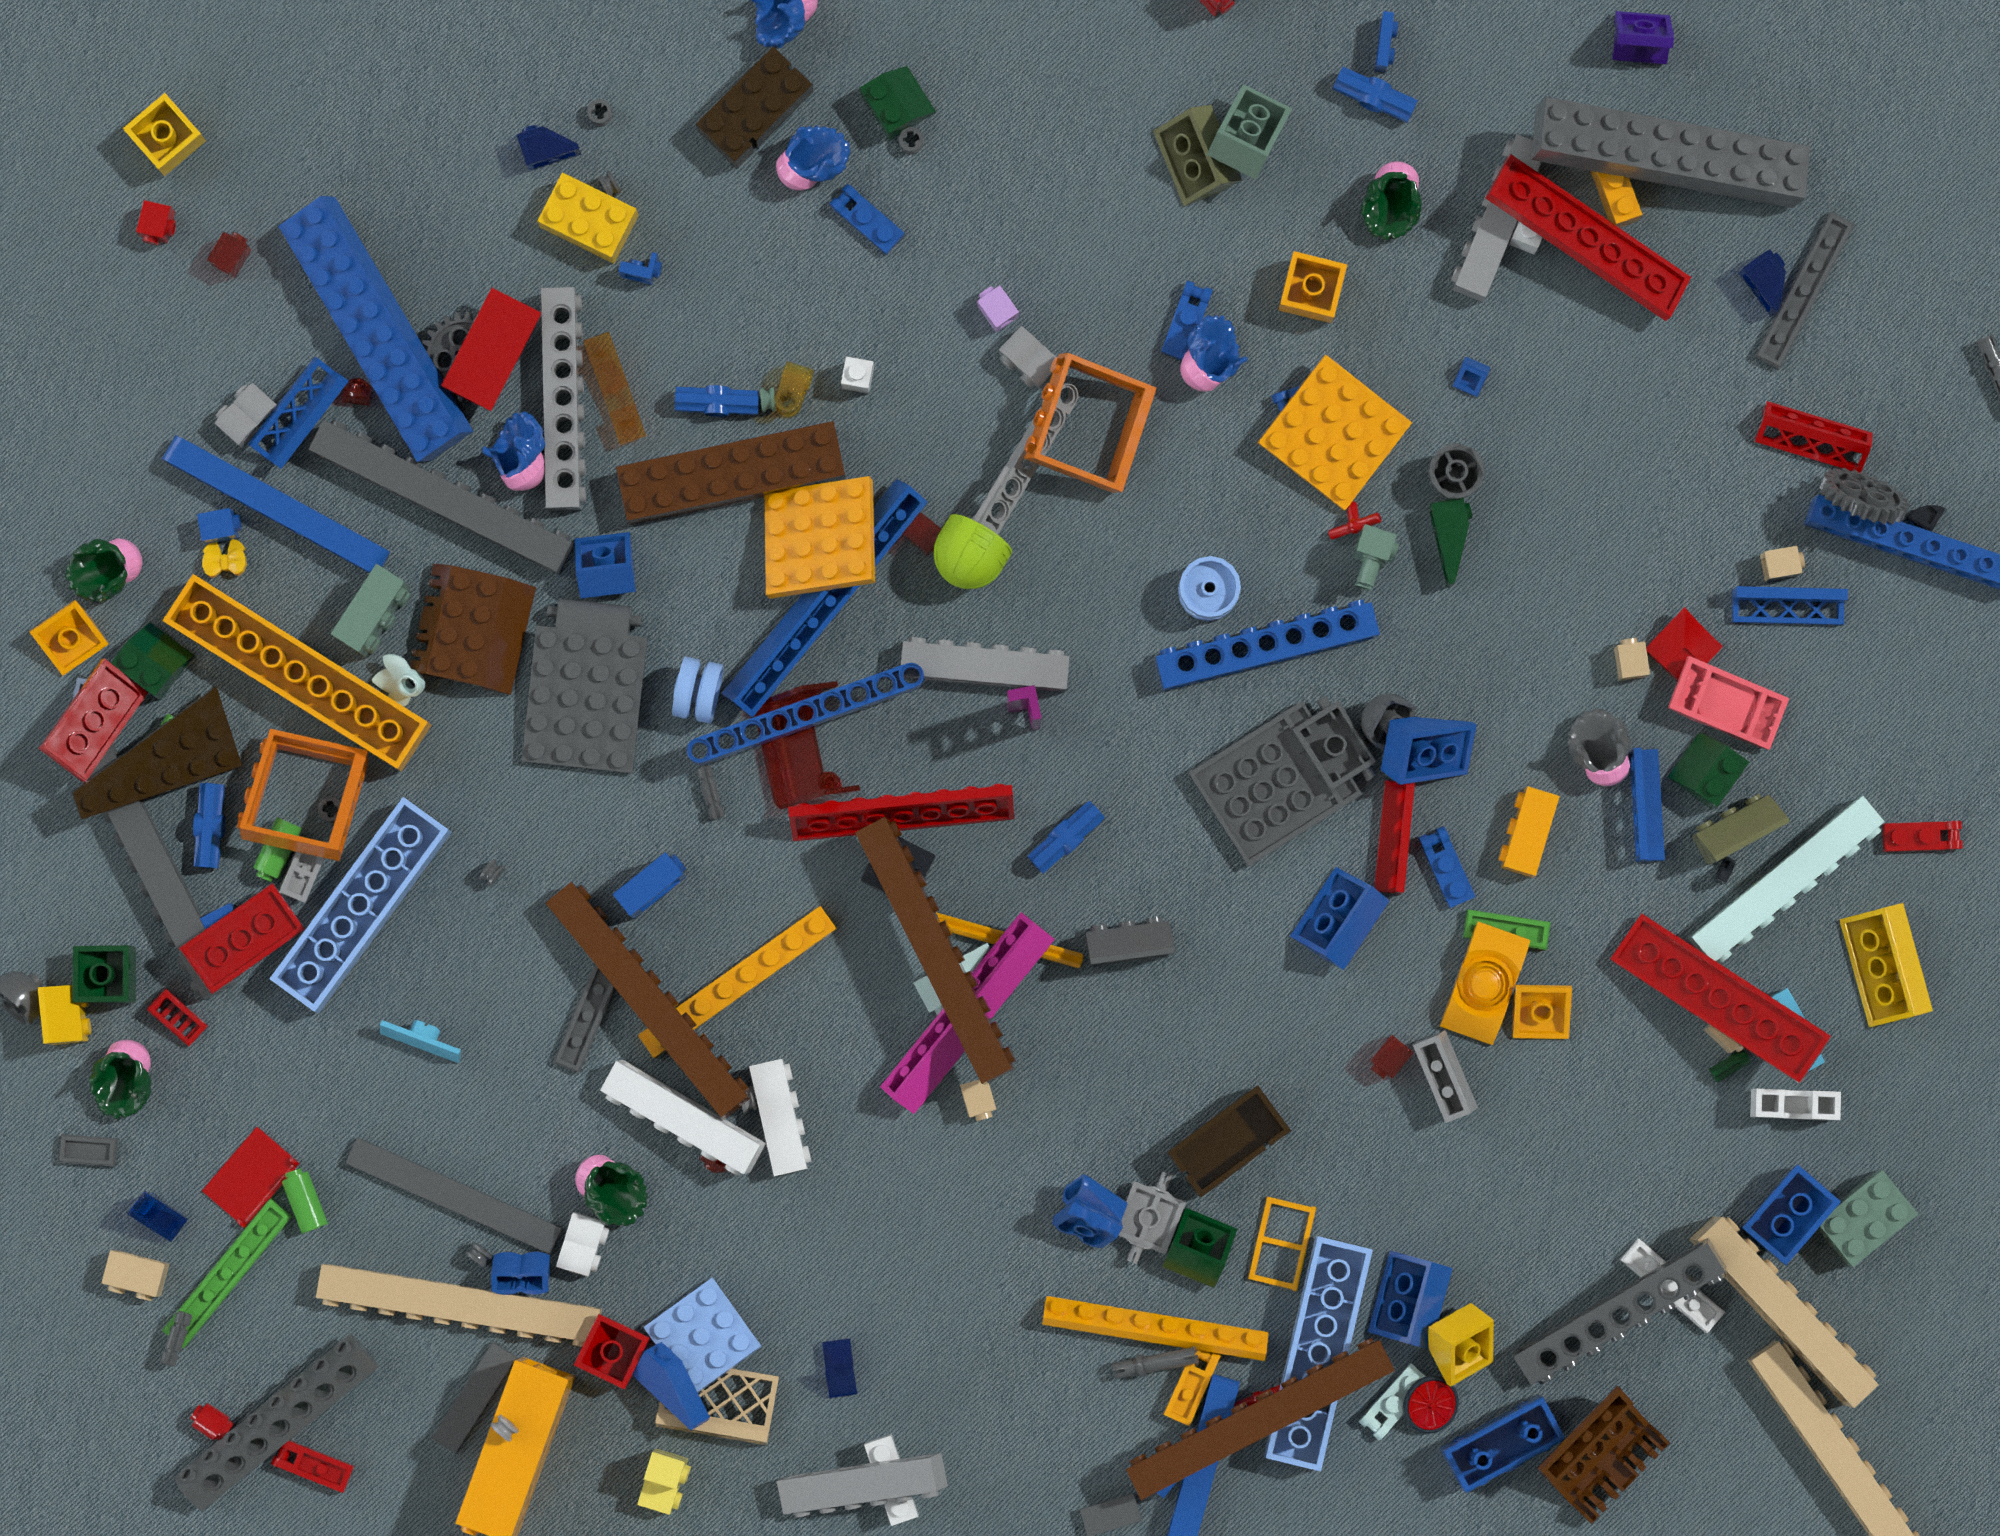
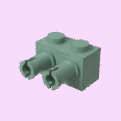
[1352,524,1399,591]

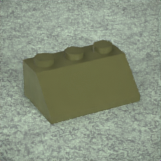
[1153,105,1242,206]
[1692,794,1790,865]

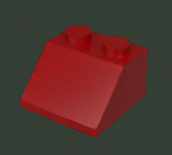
[573,1313,649,1390]

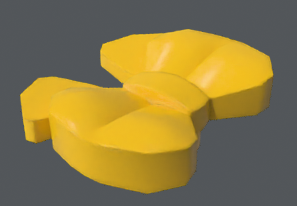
[202,539,247,578]

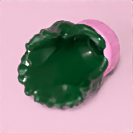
[1360,161,1422,241]
[65,538,143,602]
[88,1040,151,1119]
[575,1155,648,1226]

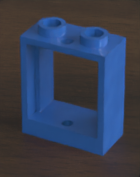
[613,852,687,919]

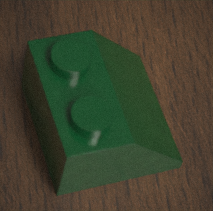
[860,66,936,141]
[111,622,195,700]
[1667,732,1750,810]
[72,945,136,1003]
[1162,1208,1237,1288]

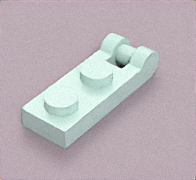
[1358,1363,1426,1441]

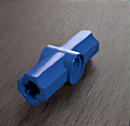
[1333,67,1418,123]
[675,385,759,417]
[193,783,226,869]
[1027,801,1105,874]

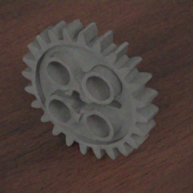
[422,312,477,402]
[1819,468,1910,524]

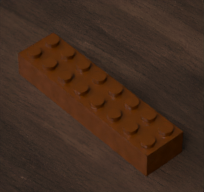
[616,421,846,525]

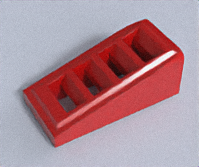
[146,987,208,1047]

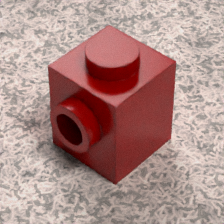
[136,200,176,246]

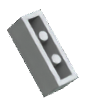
[1413,1030,1478,1123]

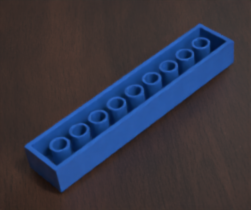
[279,196,474,462]

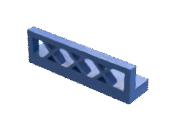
[248,357,349,469]
[1732,586,1848,625]
[1629,748,1665,862]

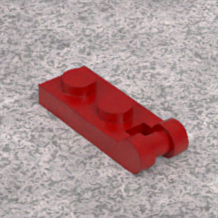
[1882,821,1963,852]
[271,1440,355,1493]

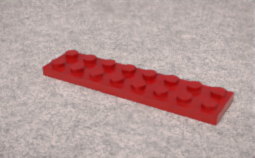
[1485,154,1691,321]
[788,784,1015,841]
[1610,913,1831,1084]

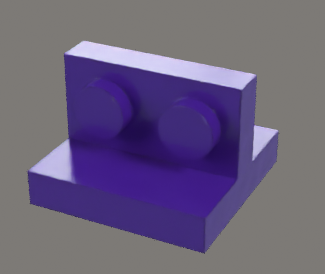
[1612,11,1674,64]

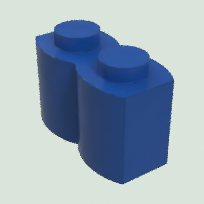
[491,1252,551,1295]

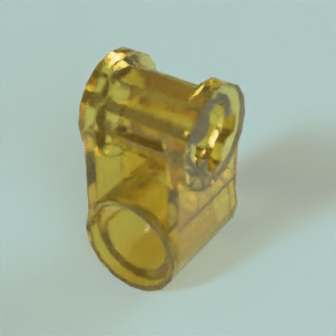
[775,361,814,418]

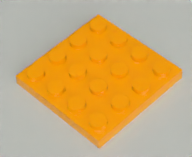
[1257,355,1412,511]
[764,476,875,599]

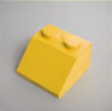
[38,985,91,1045]
[1428,1303,1494,1387]

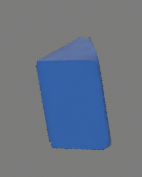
[1452,357,1490,397]

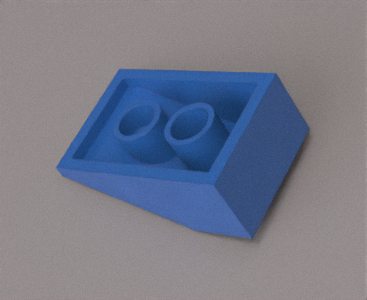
[1381,717,1477,785]

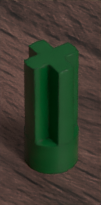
[1709,1049,1751,1083]

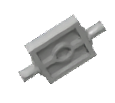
[1119,1171,1186,1264]

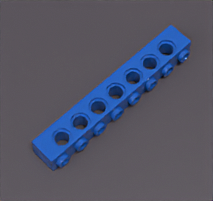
[1804,495,2000,590]
[1155,600,1380,691]

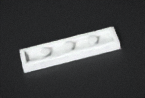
[1620,1238,1725,1333]

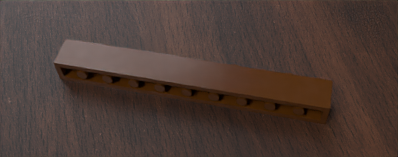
[855,817,1016,1085]
[546,882,751,1120]
[1126,1338,1396,1500]

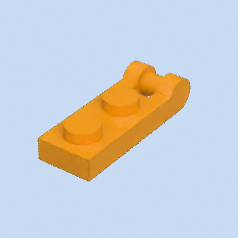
[1164,1350,1221,1426]

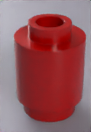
[190,1403,234,1441]

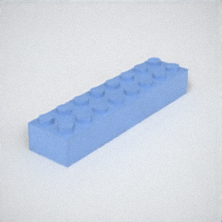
[270,797,452,1013]
[1264,1236,1373,1471]

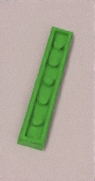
[162,1199,293,1348]

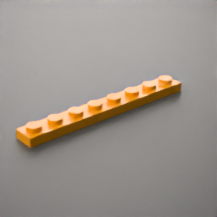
[638,906,837,1058]
[1042,1296,1269,1361]

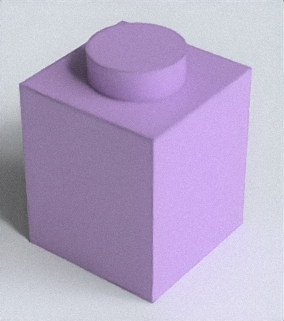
[977,285,1019,333]

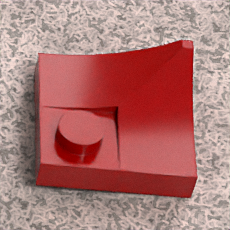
[1646,607,1723,682]

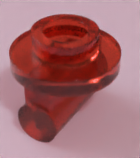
[342,378,372,406]

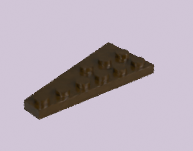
[72,686,242,819]

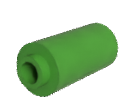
[253,817,302,882]
[282,1168,328,1234]

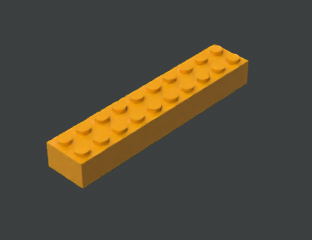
[162,574,432,772]

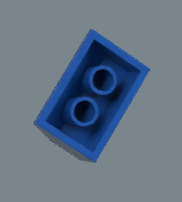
[1290,867,1390,970]
[1740,1164,1841,1266]
[1368,1251,1453,1349]

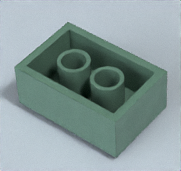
[1207,84,1292,179]
[331,564,411,658]
[1817,1170,1918,1267]

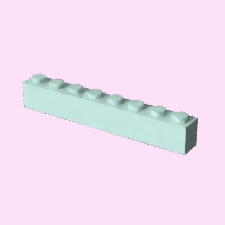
[1688,796,1885,964]

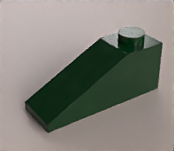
[1428,498,1472,588]

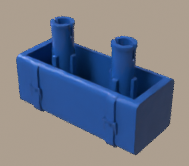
[1440,1395,1565,1493]

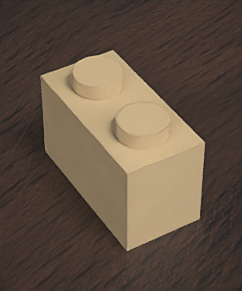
[102,1250,170,1301]

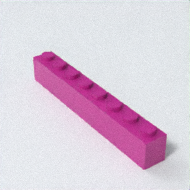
[880,912,1055,1114]

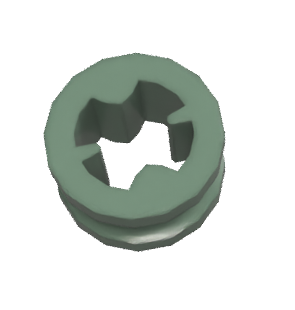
[760,387,776,413]

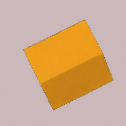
[29,599,109,676]
[1512,985,1572,1039]

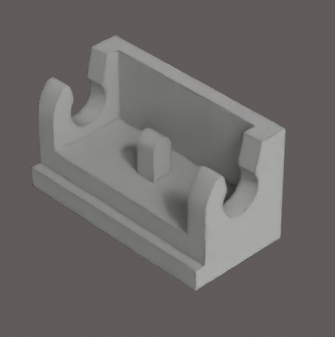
[278,851,324,903]

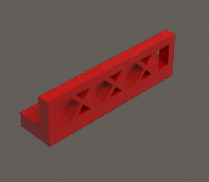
[1755,401,1873,473]
[1374,780,1415,894]

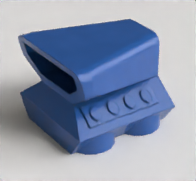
[1052,1174,1127,1248]

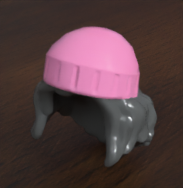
[1567,708,1631,786]

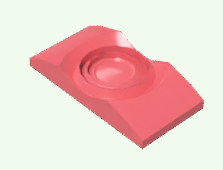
[1668,656,1789,750]

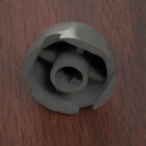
[1428,443,1485,500]
[1361,693,1416,750]
[0,971,43,1026]

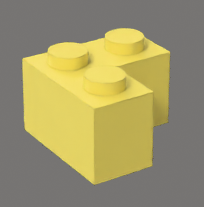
[637,1448,691,1515]

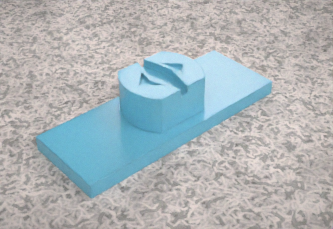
[380,1020,461,1063]

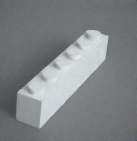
[600,1060,766,1176]

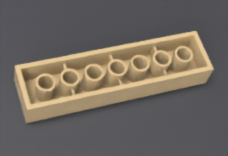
[1689,1216,1879,1408]

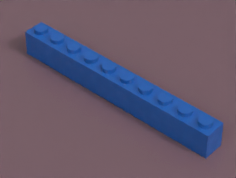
[721,479,928,718]

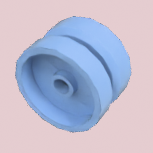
[1178,556,1241,622]
[672,656,724,724]

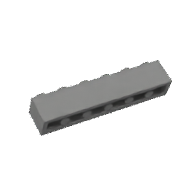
[1450,134,1541,302]
[901,637,1070,692]
[777,1452,948,1517]

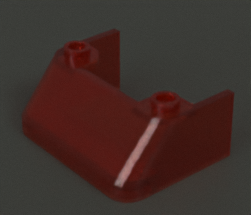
[755,681,860,809]

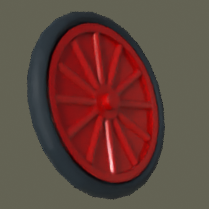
[1403,1375,1459,1434]

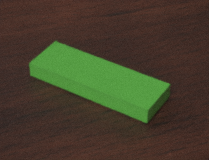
[1463,910,1551,950]

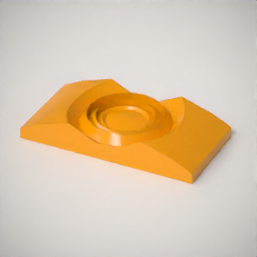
[1440,921,1530,1045]

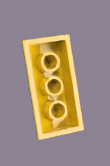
[1839,903,1933,1027]

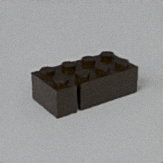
[696,46,814,169]
[1166,1085,1291,1198]

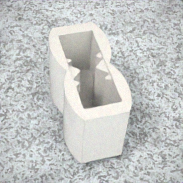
[556,1212,610,1276]

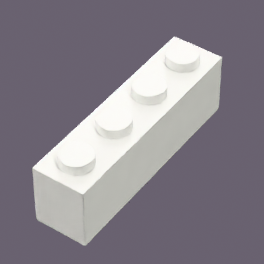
[749,1059,812,1176]

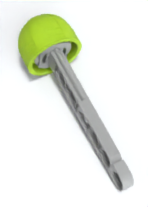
[934,383,1078,589]

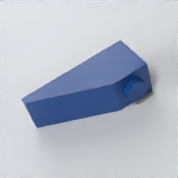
[632,1342,710,1430]

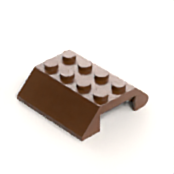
[409,563,536,695]
[1537,1386,1670,1524]

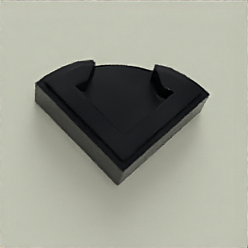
[1906,505,1946,532]
[1713,856,1736,885]

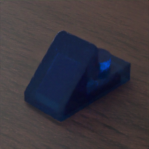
[127,1191,188,1242]
[822,1338,858,1398]

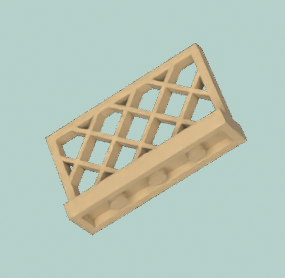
[655,1369,779,1445]

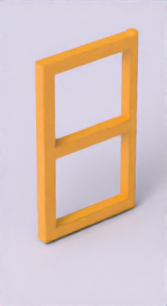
[1248,1197,1316,1291]

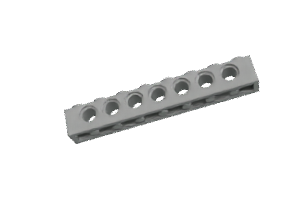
[541,287,586,512]

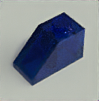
[516,125,582,171]
[1739,249,1786,317]

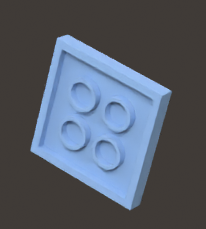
[644,1277,762,1393]

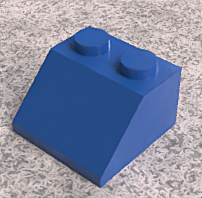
[575,532,636,598]

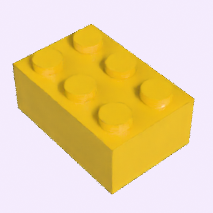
[537,172,639,264]

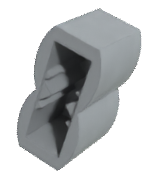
[999,326,1056,390]
[215,383,277,449]

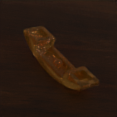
[583,332,646,446]

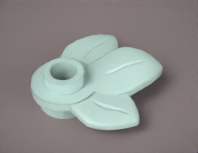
[372,654,425,706]

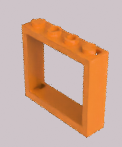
[1024,353,1156,493]
[236,729,369,861]

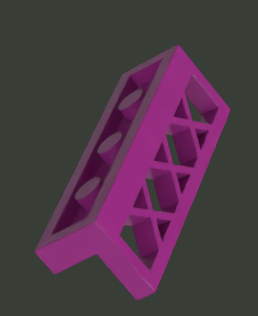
[1006,685,1042,731]

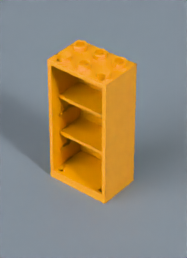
[455,1357,576,1536]

